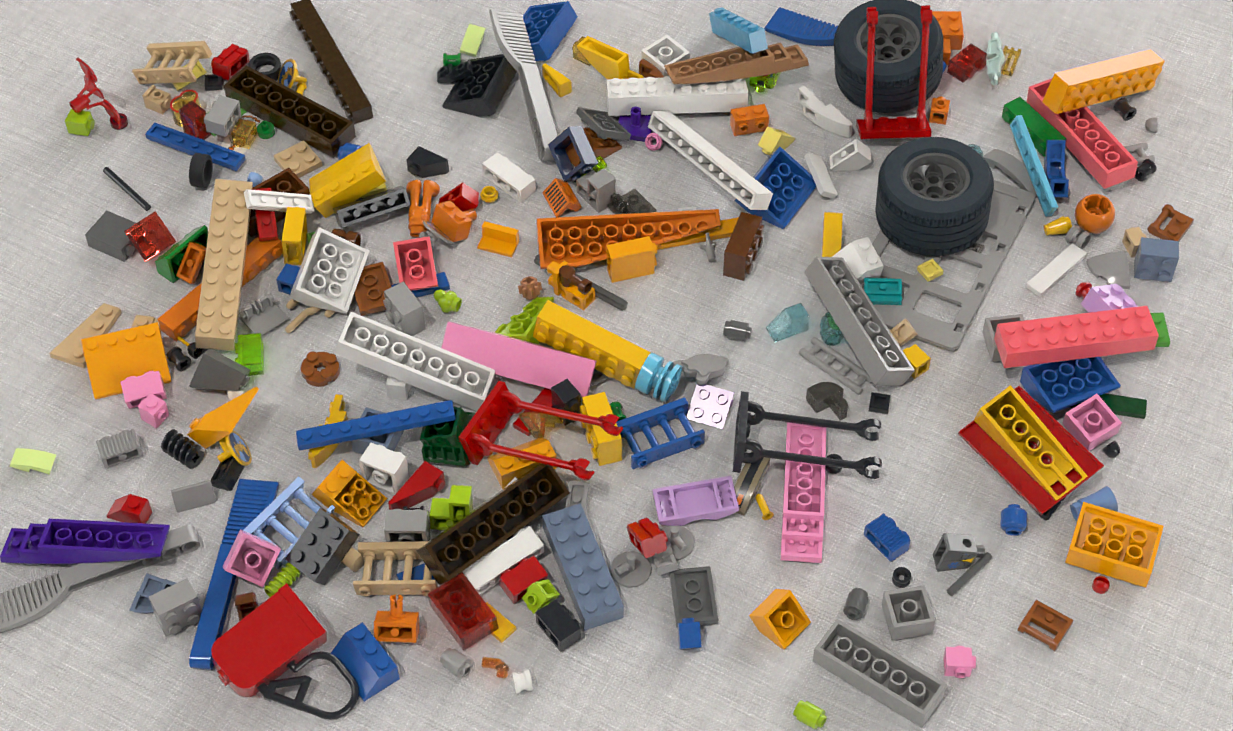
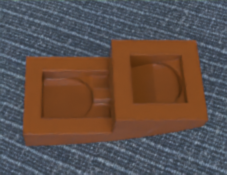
[639,59,664,78]

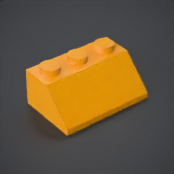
[487,437,557,489]

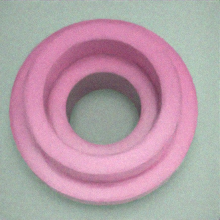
[645,133,662,151]

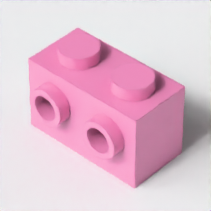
[120,371,167,409]

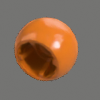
[1075,194,1115,234]

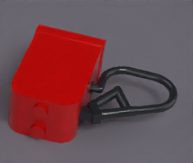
[211,583,359,720]

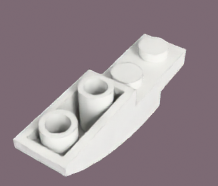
[798,86,852,138]

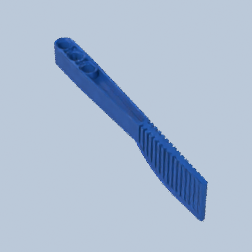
[764,7,947,72]
[189,479,279,670]

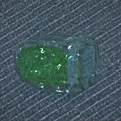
[820,312,844,346]

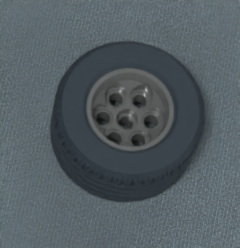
[834,0,944,114]
[875,137,994,256]

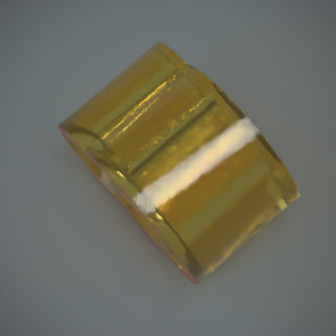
[170,90,201,127]

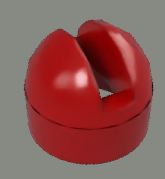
[1092,575,1110,594]

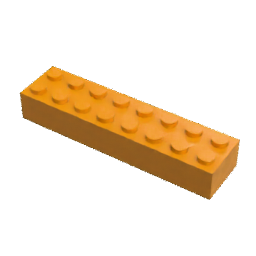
[1042,49,1165,114]

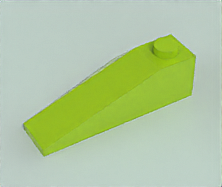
[495,297,554,345]

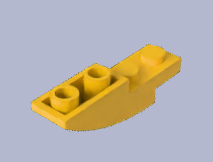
[308,394,348,468]

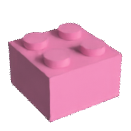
[1062,394,1122,451]
[222,529,281,587]

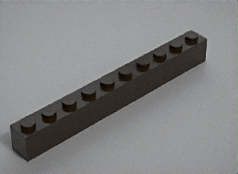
[289,0,373,124]

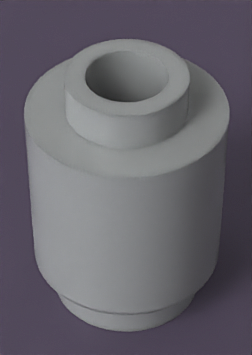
[440,648,472,678]

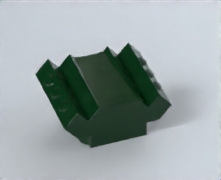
[420,406,475,466]

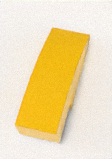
[822,212,843,257]

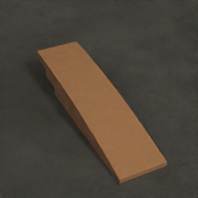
[664,42,809,84]

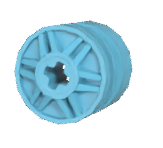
[635,352,682,403]

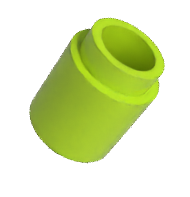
[793,700,827,730]

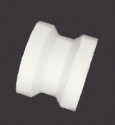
[512,669,533,694]

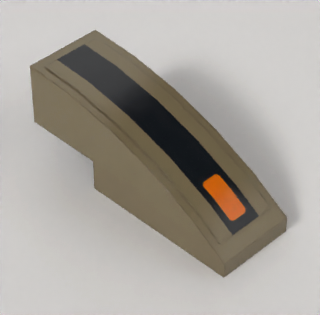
[734,451,770,516]

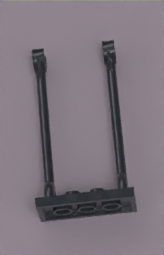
[732,391,882,479]

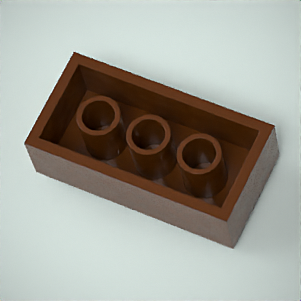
[248,168,310,237]

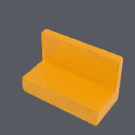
[477,221,519,258]

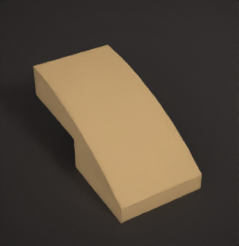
[890,319,917,346]

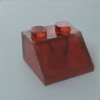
[124,211,177,262]

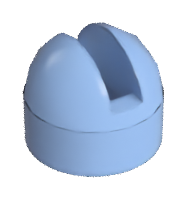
[247,172,263,187]

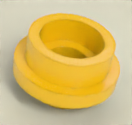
[480,186,498,203]

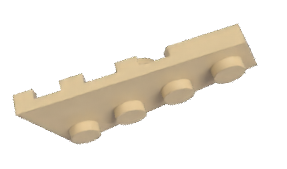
[49,303,122,368]

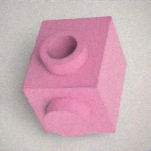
[138,393,169,429]
[943,646,976,678]

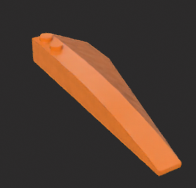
[536,209,721,269]

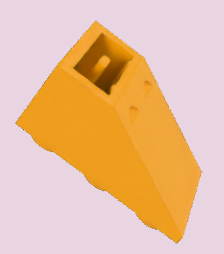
[311,460,387,528]

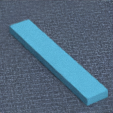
[1010,115,1058,217]

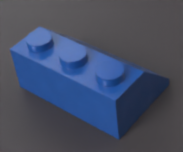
[331,622,400,702]

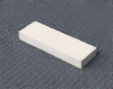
[804,153,838,199]

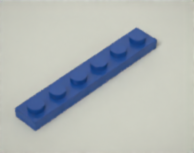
[145,122,246,171]

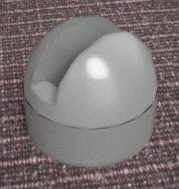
[1145,118,1157,132]

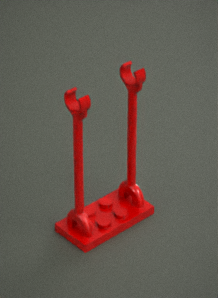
[856,5,932,139]
[459,381,623,480]

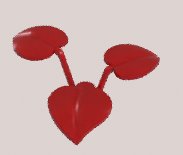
[69,57,122,129]

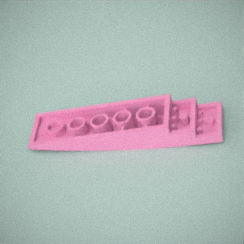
[442,322,596,397]
[780,422,826,563]

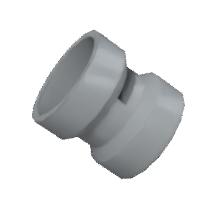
[1065,225,1091,249]

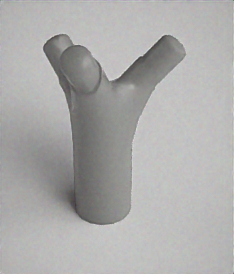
[700,233,716,262]

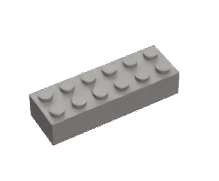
[813,619,947,728]

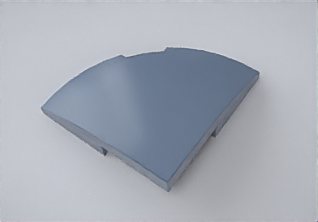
[130,573,176,613]

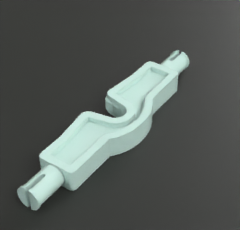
[986,32,1005,85]

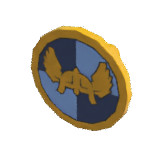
[278,59,307,88]
[217,430,252,466]

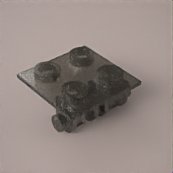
[606,189,657,214]

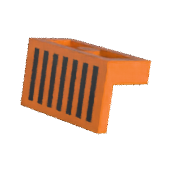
[542,178,582,217]

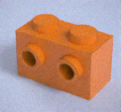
[730,104,769,136]

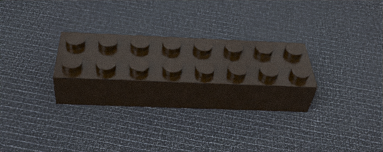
[224,65,356,158]
[416,463,570,585]

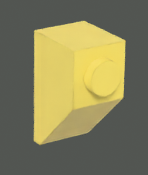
[758,127,795,155]

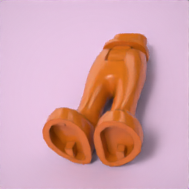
[406,180,440,237]

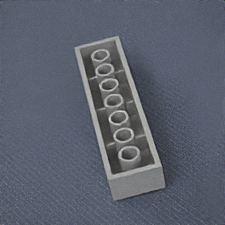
[805,257,915,386]

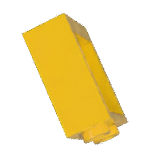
[282,207,308,265]

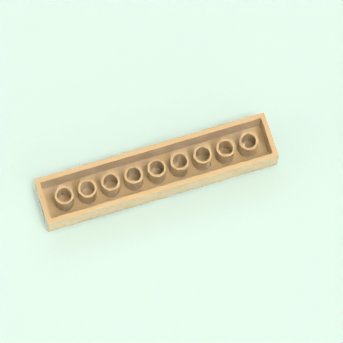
[195,179,253,351]

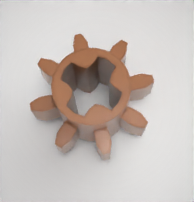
[518,276,542,300]

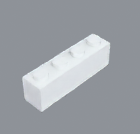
[462,526,544,597]

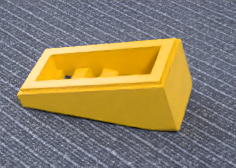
[542,63,572,98]

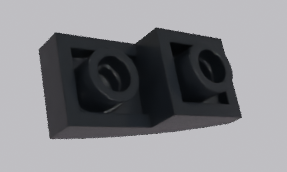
[437,60,473,83]

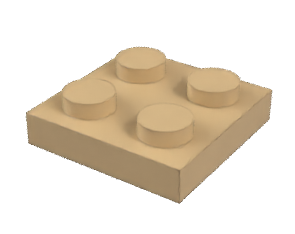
[273,140,323,178]

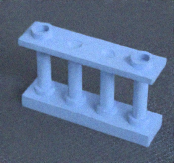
[243,476,335,569]

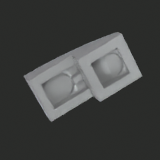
[652,540,679,575]

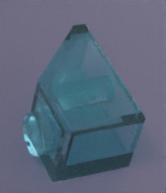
[766,303,810,342]

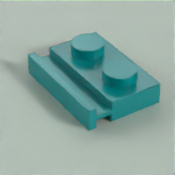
[864,278,902,305]

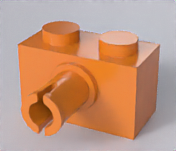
[432,201,477,242]
[374,594,419,643]

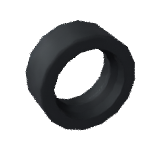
[248,52,281,81]
[189,153,213,188]

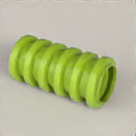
[264,563,301,597]

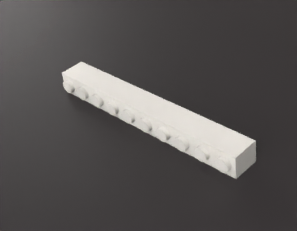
[648,111,773,210]

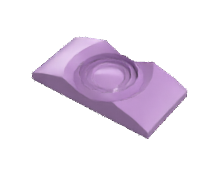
[652,476,739,526]

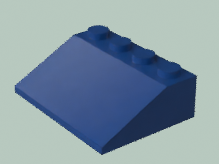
[500,1,578,61]
[734,147,816,229]
[1020,357,1121,413]

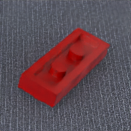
[253,188,278,241]

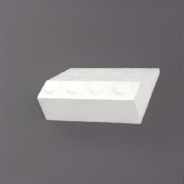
[289,228,369,314]

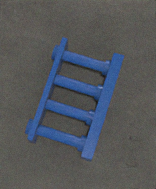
[616,397,705,469]

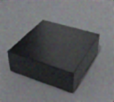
[205,74,223,91]
[868,392,891,414]

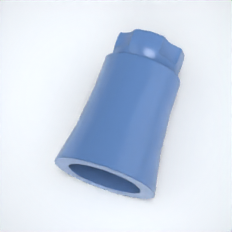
[1070,486,1118,521]

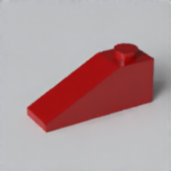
[388,461,445,510]

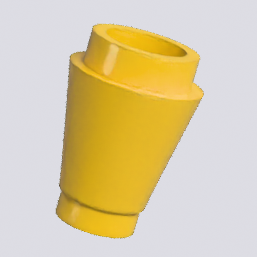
[1043,216,1072,236]

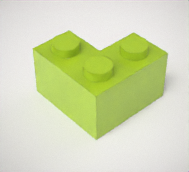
[429,485,473,530]

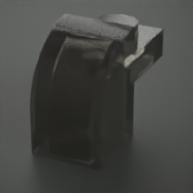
[806,382,848,421]

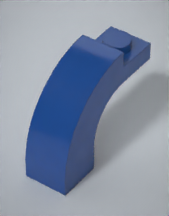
[1044,139,1069,198]

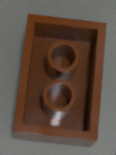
[723,212,764,281]

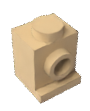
[142,84,173,115]
[1122,227,1146,258]

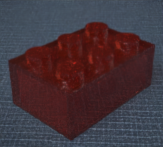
[427,572,499,651]

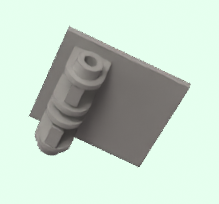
[238,293,289,338]

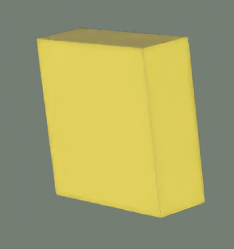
[917,259,944,282]

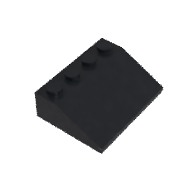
[442,54,517,117]

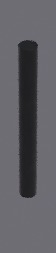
[103,167,151,211]

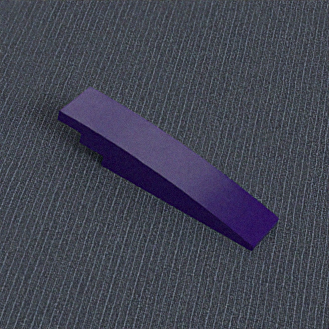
[0,518,170,564]

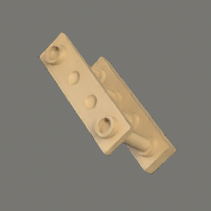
[132,41,212,84]
[353,541,438,597]

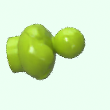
[433,289,462,313]

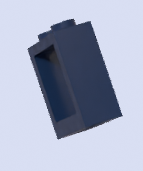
[548,126,598,183]

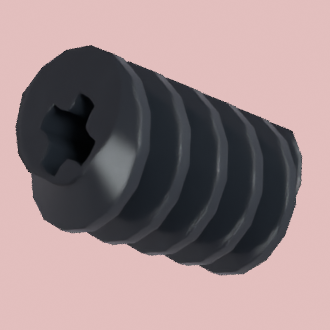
[161,429,204,469]

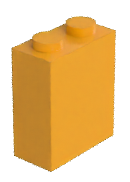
[606,236,657,283]

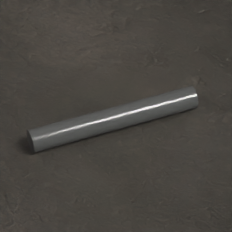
[947,552,992,596]

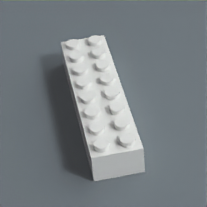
[606,76,748,116]
[334,312,496,411]

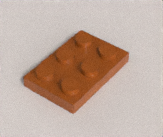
[354,262,391,316]

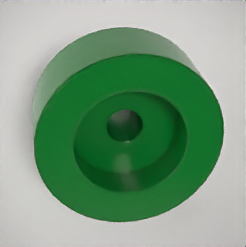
[257,121,275,139]

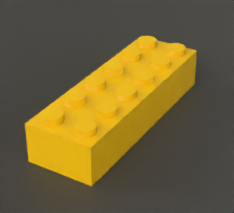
[533,300,651,389]

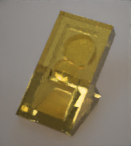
[519,412,563,438]

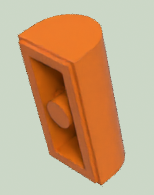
[176,242,206,284]

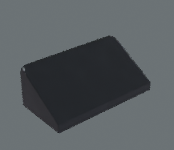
[211,456,245,491]

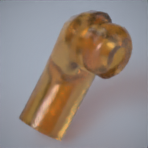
[482,657,509,678]

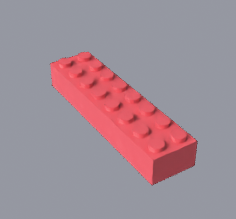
[1027,78,1138,189]
[994,306,1159,368]

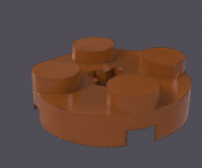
[301,351,340,387]

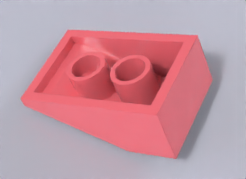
[393,236,438,291]

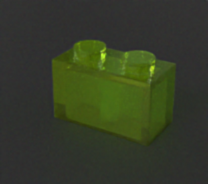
[235,333,264,376]

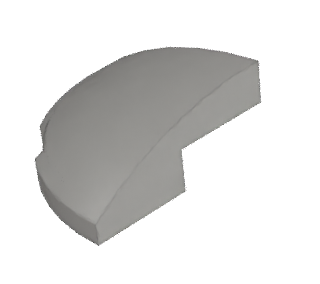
[1086,251,1130,289]

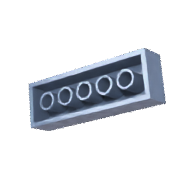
[542,503,624,631]

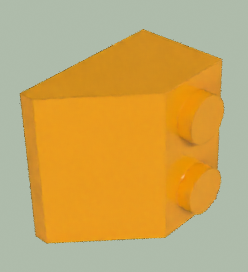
[749,589,811,649]

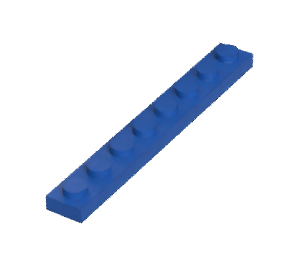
[296,400,456,451]

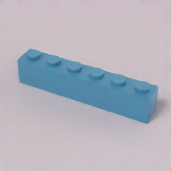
[709,7,768,54]

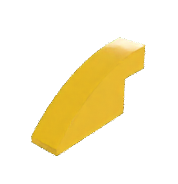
[577,36,644,79]

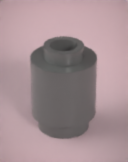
[723,320,752,342]
[843,588,869,620]

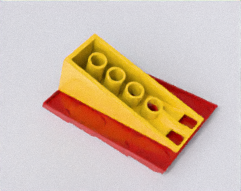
[958,385,1104,515]

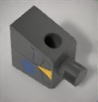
[932,533,985,572]

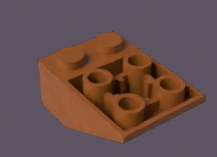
[563,127,622,167]

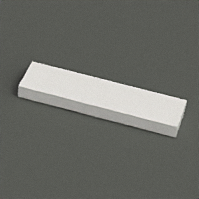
[244,189,314,214]
[1026,243,1087,297]

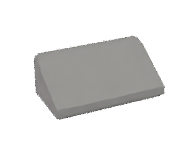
[171,480,216,512]

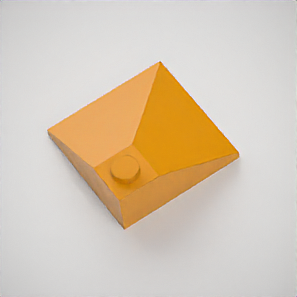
[187,387,259,449]

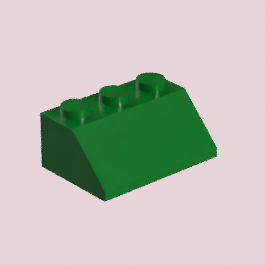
[155,225,208,284]

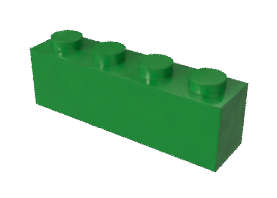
[1002,97,1066,157]

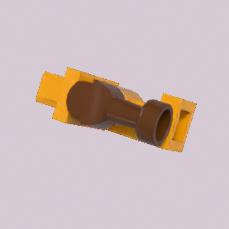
[547,261,595,311]

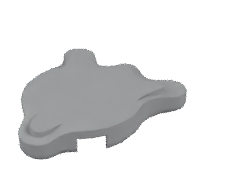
[673,354,729,385]

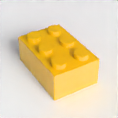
[579,392,622,466]

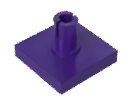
[618,107,653,142]

